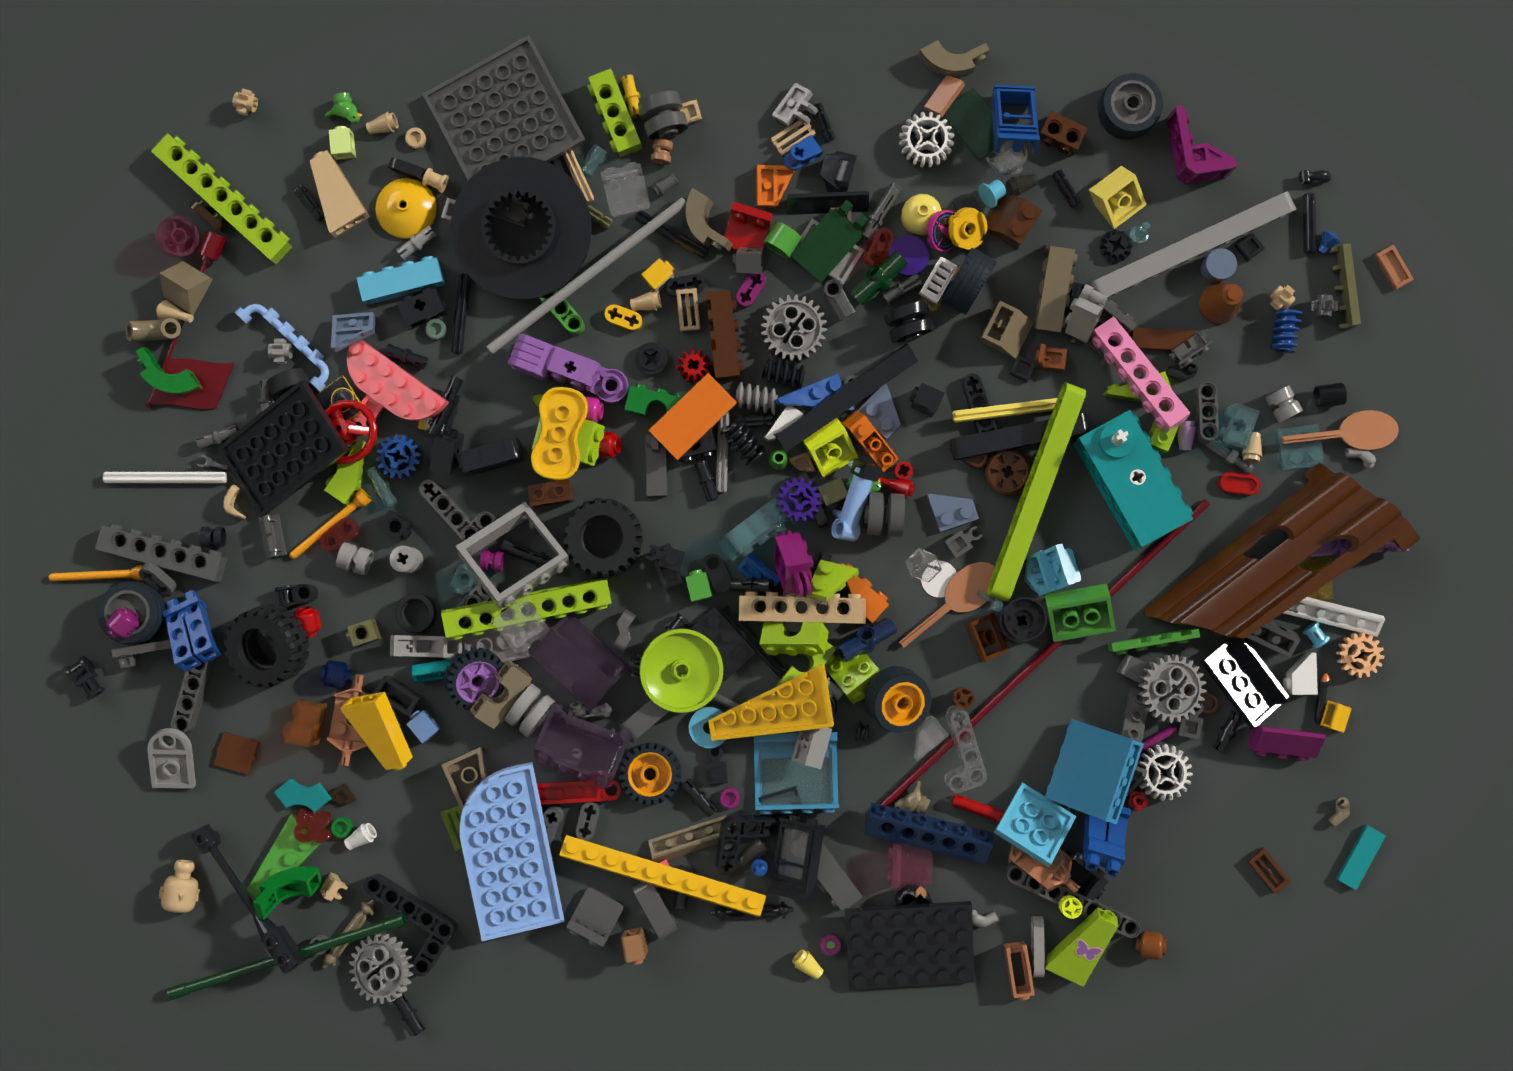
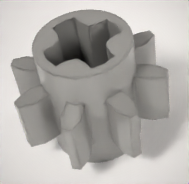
[268,338,293,364]

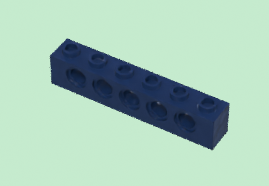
[864,802,993,864]

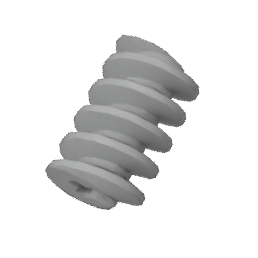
[735,382,778,415]
[389,546,424,573]

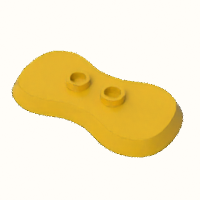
[531,387,588,480]

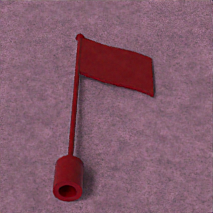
[145,231,235,409]

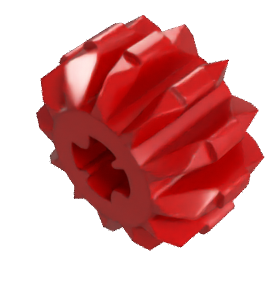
[676,348,711,384]

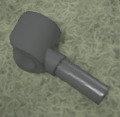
[197,455,229,470]

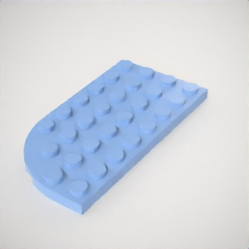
[460,762,565,941]

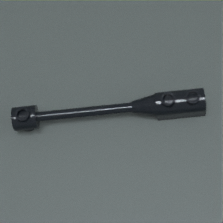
[191,824,307,974]

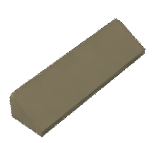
[647,815,731,863]

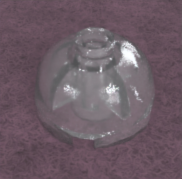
[986,141,1028,176]

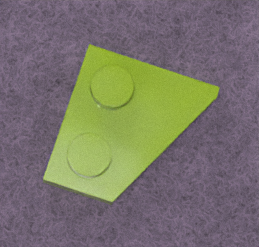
[807,560,859,602]

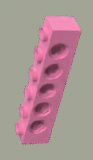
[1091,316,1190,433]

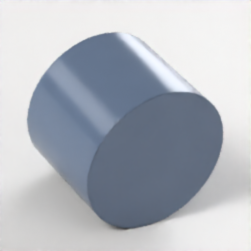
[1200,248,1237,284]

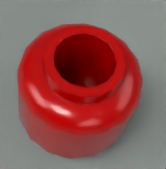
[598,432,622,459]
[295,606,322,638]

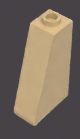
[310,150,370,238]

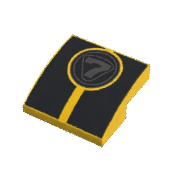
[316,376,362,420]

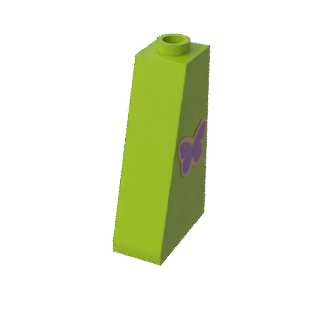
[1045,908,1118,987]

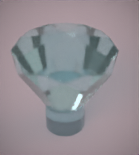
[1129,222,1150,244]

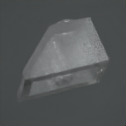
[912,715,949,761]

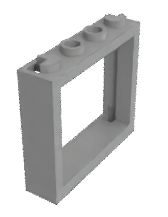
[456,502,569,610]

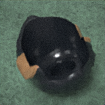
[895,885,933,905]

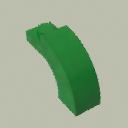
[136,347,203,395]
[253,866,322,920]

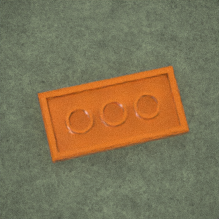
[649,373,737,461]

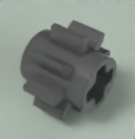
[1311,295,1338,318]

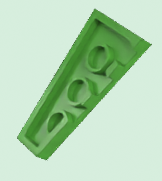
[1107,629,1200,655]
[247,814,322,898]

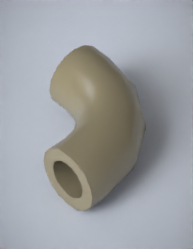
[125,318,181,341]

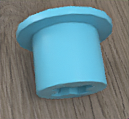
[978,180,1006,208]

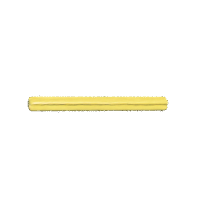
[952,398,1057,423]

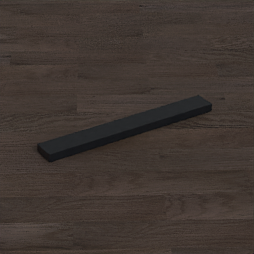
[774,344,918,452]

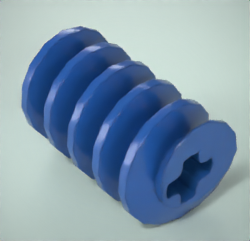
[1270,309,1303,354]

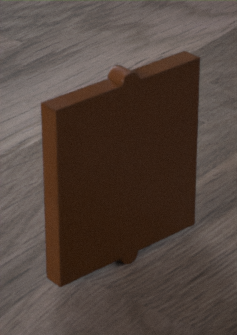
[213,732,259,775]

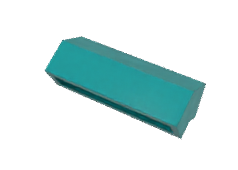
[412,659,454,683]

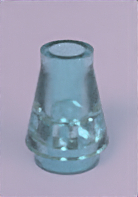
[582,144,608,176]

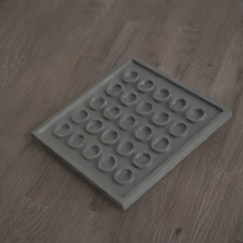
[423,35,587,181]

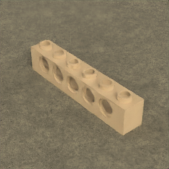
[739,592,866,624]

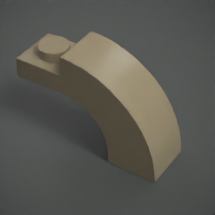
[918,40,990,77]
[686,188,733,252]

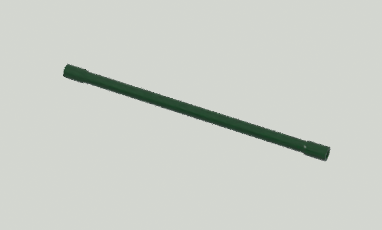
[167,913,407,1000]

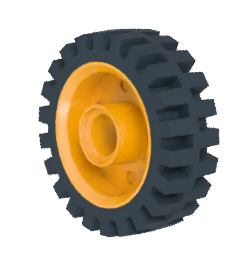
[619,743,681,805]

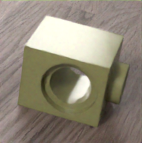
[816,477,848,507]
[346,619,382,647]

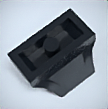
[820,151,857,192]

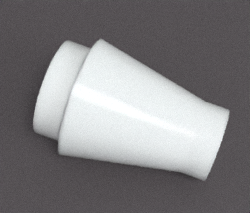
[344,823,377,850]

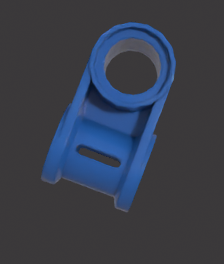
[783,135,823,170]

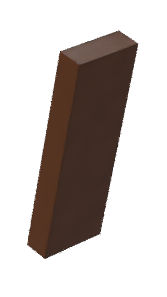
[1131,327,1195,351]

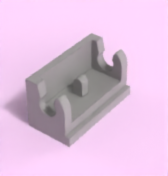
[791,728,832,769]

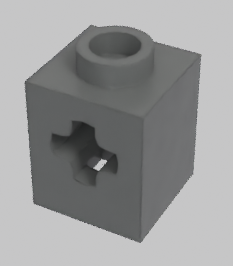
[732,247,763,274]

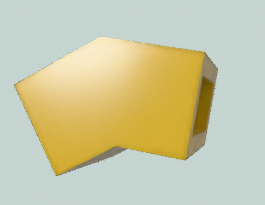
[1320,701,1352,733]

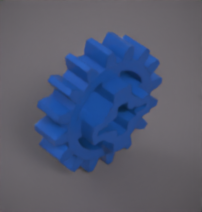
[376,434,422,480]

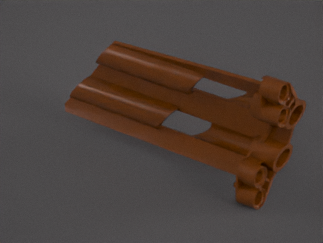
[1145,463,1420,639]

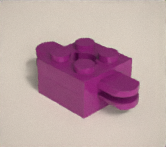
[774,530,813,598]

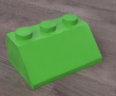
[1045,583,1116,642]

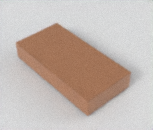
[924,74,965,117]
[1374,244,1414,290]

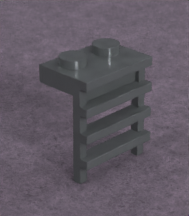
[1070,300,1137,366]

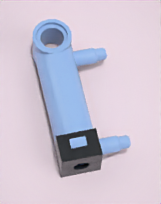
[831,458,882,542]

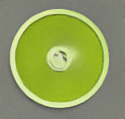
[639,629,723,713]

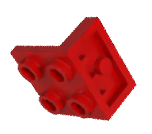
[724,201,773,251]

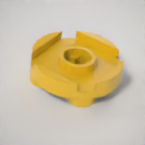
[948,207,987,250]

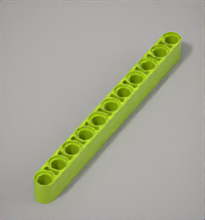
[986,382,1086,602]

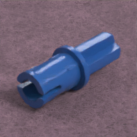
[751,858,768,876]

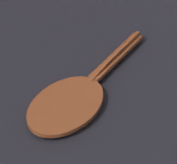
[1281,410,1399,451]
[899,562,995,648]

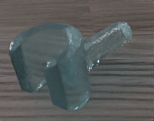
[976,590,1003,612]

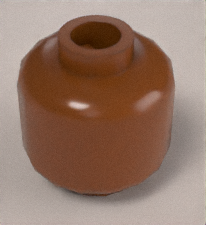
[1136,931,1167,960]

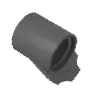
[822,279,855,321]

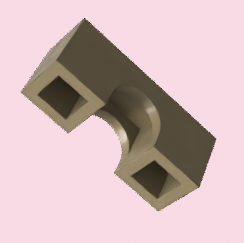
[470,660,532,729]

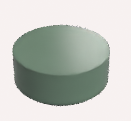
[425,319,447,340]

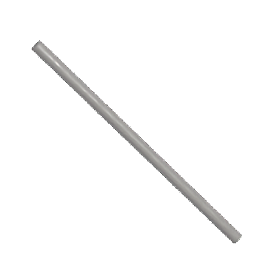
[486,197,686,354]

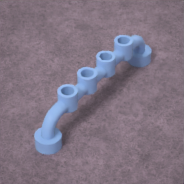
[234,304,329,392]

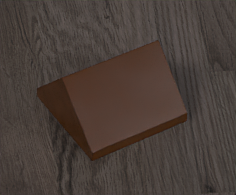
[964,612,1009,663]

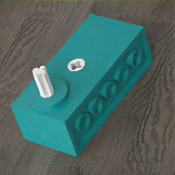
[1073,410,1193,551]

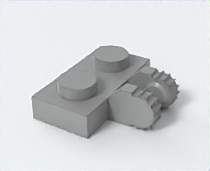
[772,83,818,127]

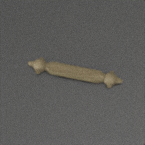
[322,899,375,969]

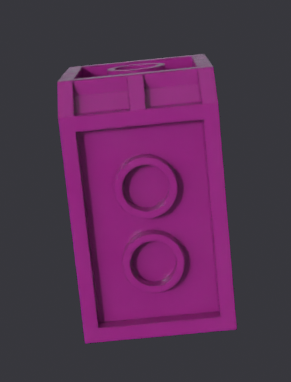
[1166,105,1237,185]

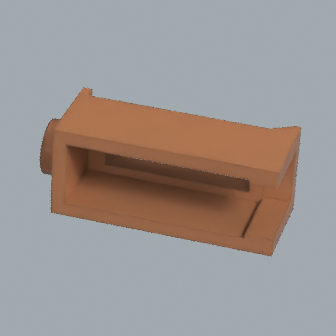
[1003,941,1035,1000]

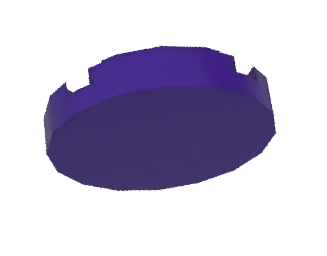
[888,235,929,277]

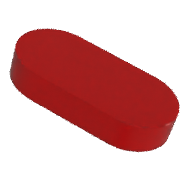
[1218,472,1261,496]

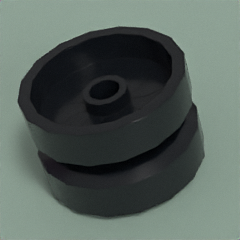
[883,301,935,344]

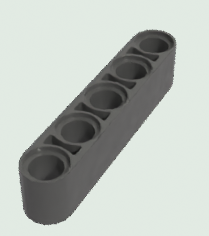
[170,636,219,733]

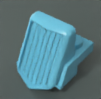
[1024,544,1081,596]

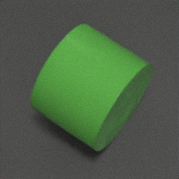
[763,221,802,259]

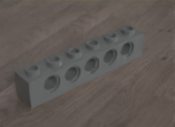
[95,523,228,582]

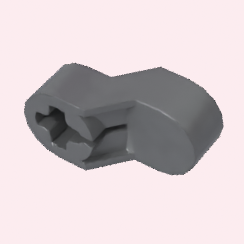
[612,609,636,653]

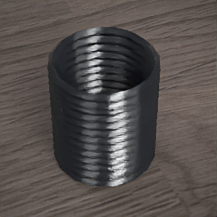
[1313,382,1347,408]

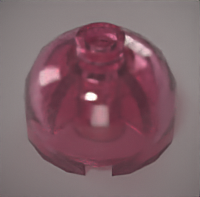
[155,215,199,258]

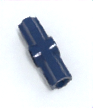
[835,617,897,662]

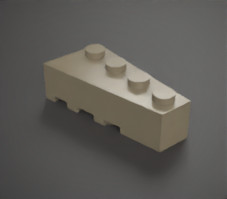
[441,747,487,811]

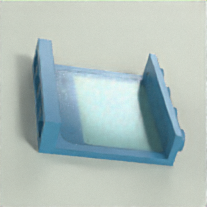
[754,732,839,814]

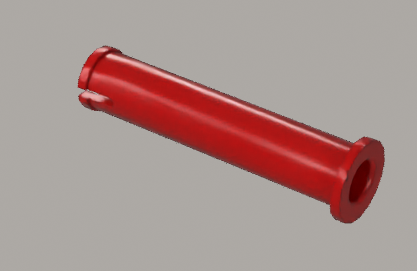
[951,793,1005,822]

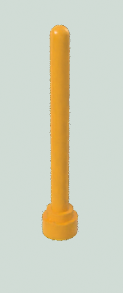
[289,488,372,559]
[48,565,143,582]

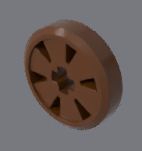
[984,449,1030,495]

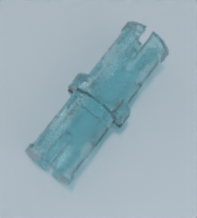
[366,466,398,508]

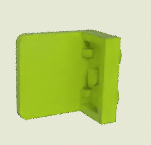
[825,653,880,705]

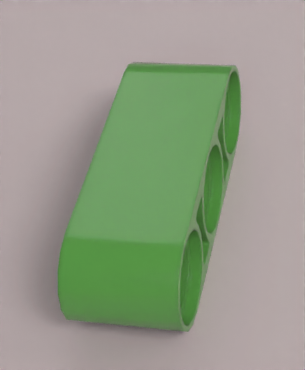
[539,291,585,336]

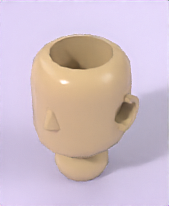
[159,859,200,913]

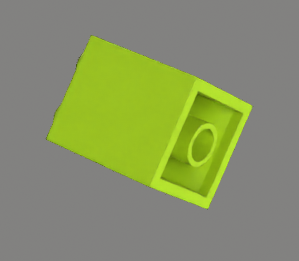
[532,418,605,466]

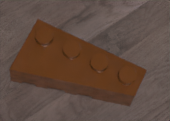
[705,290,744,381]

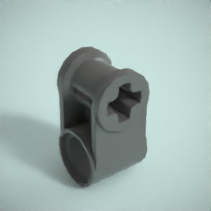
[543,805,564,847]

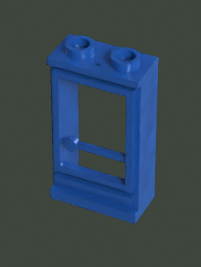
[991,85,1040,155]

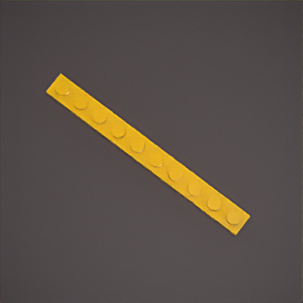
[559,835,766,917]

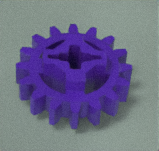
[776,478,822,523]

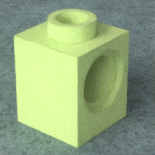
[329,126,356,160]

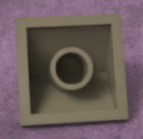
[159,261,213,315]

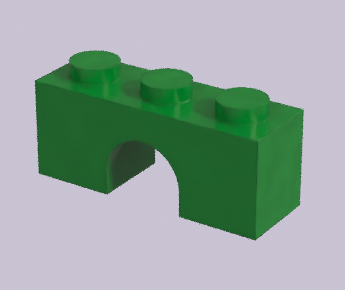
[625,384,685,417]

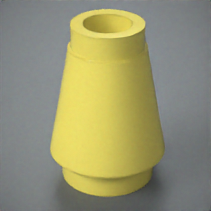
[792,949,824,980]

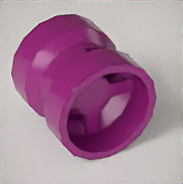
[480,550,504,572]

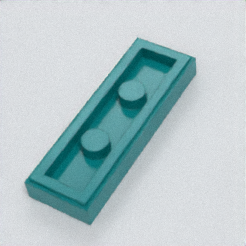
[1336,825,1386,890]

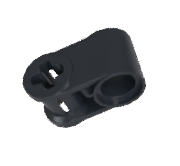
[275,584,318,608]

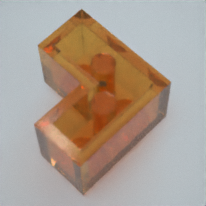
[282,699,327,747]

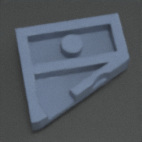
[331,312,375,352]
[858,384,901,440]
[927,494,979,532]

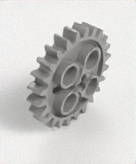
[761,294,827,362]
[1138,654,1207,723]
[349,933,413,1004]

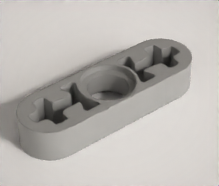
[1031,916,1045,978]

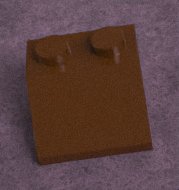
[987,194,1043,250]

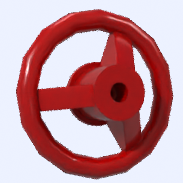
[325,400,377,464]

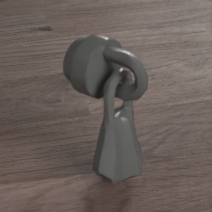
[569,701,612,724]

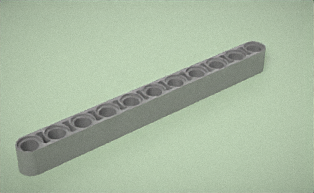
[1088,191,1297,298]

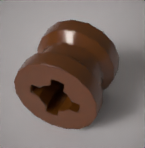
[952,687,974,708]

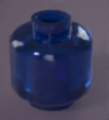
[320,660,352,689]

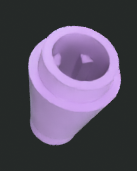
[1177,420,1197,450]

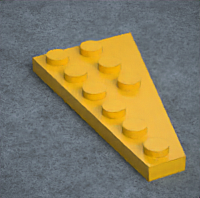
[708,663,834,741]

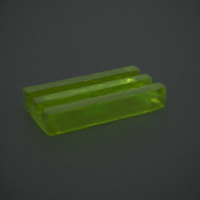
[440,805,462,851]

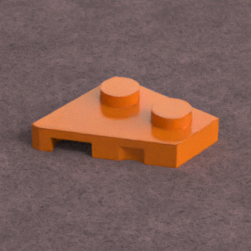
[756,165,795,208]

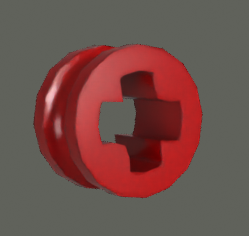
[894,461,913,480]

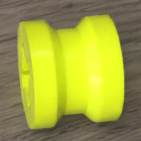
[1059,895,1083,919]

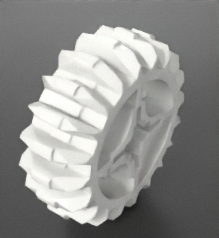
[899,112,954,168]
[1138,744,1193,801]

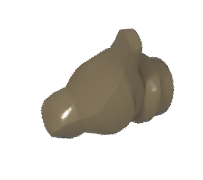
[895,781,931,815]

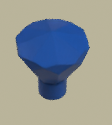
[1317,230,1341,254]

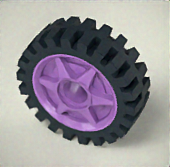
[444,647,504,711]

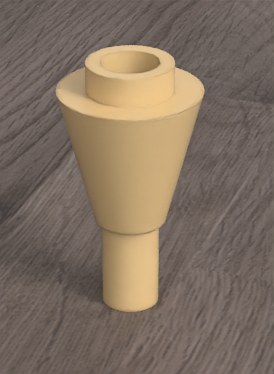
[156,300,194,323]

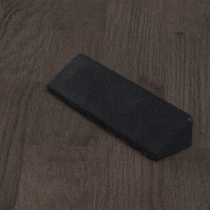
[787,191,869,215]

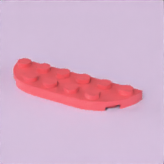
[347,340,449,421]

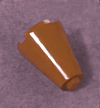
[1199,283,1243,324]

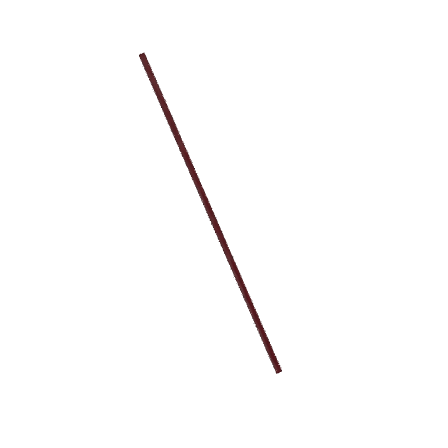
[879,499,1210,806]

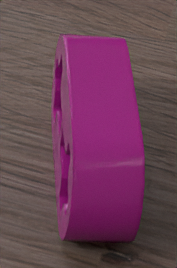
[736,272,765,308]

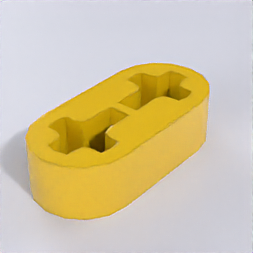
[605,304,643,331]

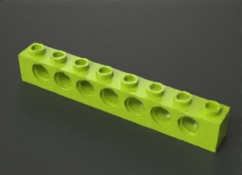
[151,133,293,264]
[441,577,612,640]

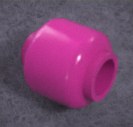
[584,396,604,423]

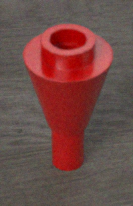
[879,477,915,500]

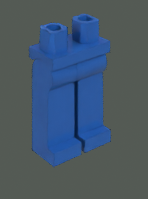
[162,590,222,672]
[1081,807,1131,878]

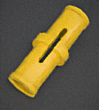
[621,75,641,119]

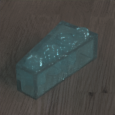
[718,489,801,562]

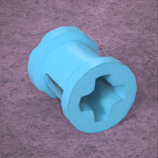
[1302,621,1330,649]

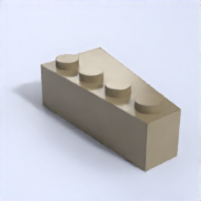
[1034,245,1077,332]

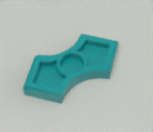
[274,779,332,813]

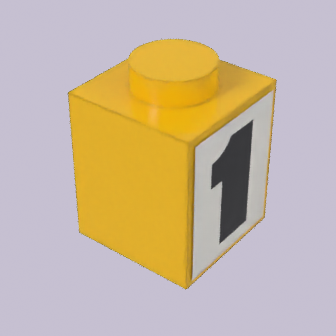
[641,258,674,292]

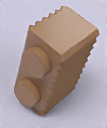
[621,927,648,965]

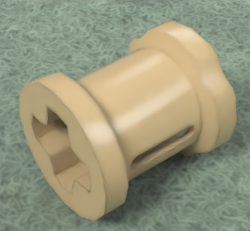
[422,168,449,193]

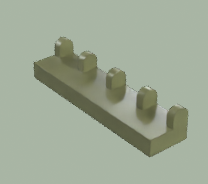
[1329,243,1361,329]

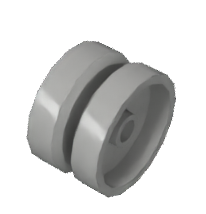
[504,684,556,738]

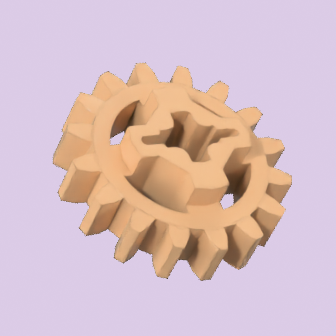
[1336,633,1385,678]

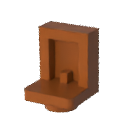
[1035,344,1068,371]

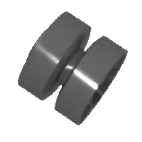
[638,91,689,141]
[864,492,905,537]

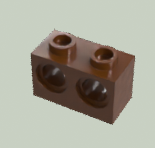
[1039,111,1088,155]
[527,479,574,508]

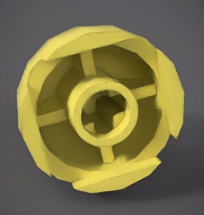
[901,194,942,236]

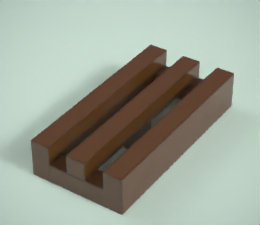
[1246,847,1291,894]

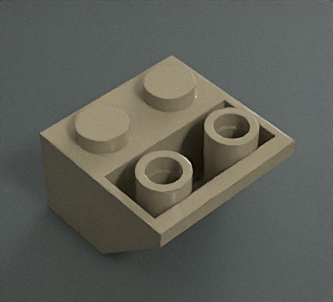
[979,301,1034,359]

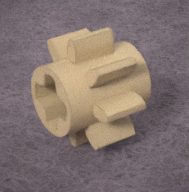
[232,88,258,116]
[1269,285,1296,310]

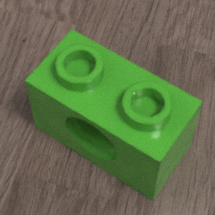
[685,569,713,602]

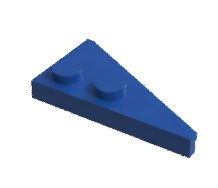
[775,374,854,412]

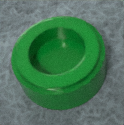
[331,817,353,838]

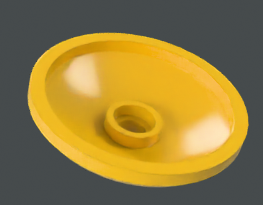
[375,178,437,239]

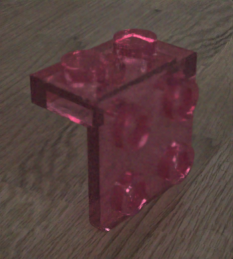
[887,842,933,888]

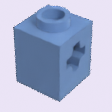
[406,710,442,743]

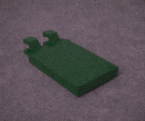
[791,200,868,284]

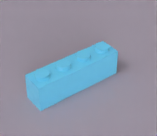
[357,256,446,305]

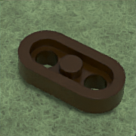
[189,199,226,232]

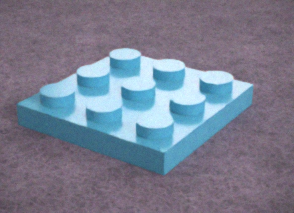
[994,782,1076,867]

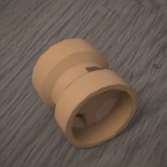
[651,139,673,165]

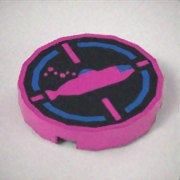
[927,210,955,251]

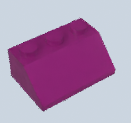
[1248,725,1326,761]

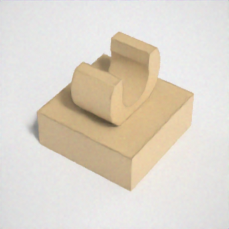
[320,872,348,901]

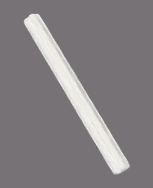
[103,472,227,483]

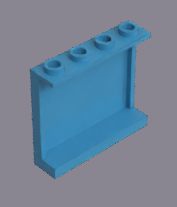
[1045,719,1144,824]

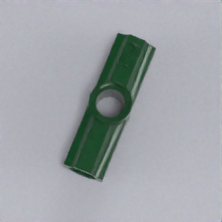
[850,250,908,306]

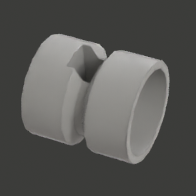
[1265,385,1303,423]
[336,542,374,576]

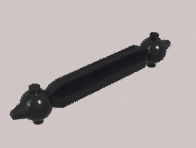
[710,901,794,921]

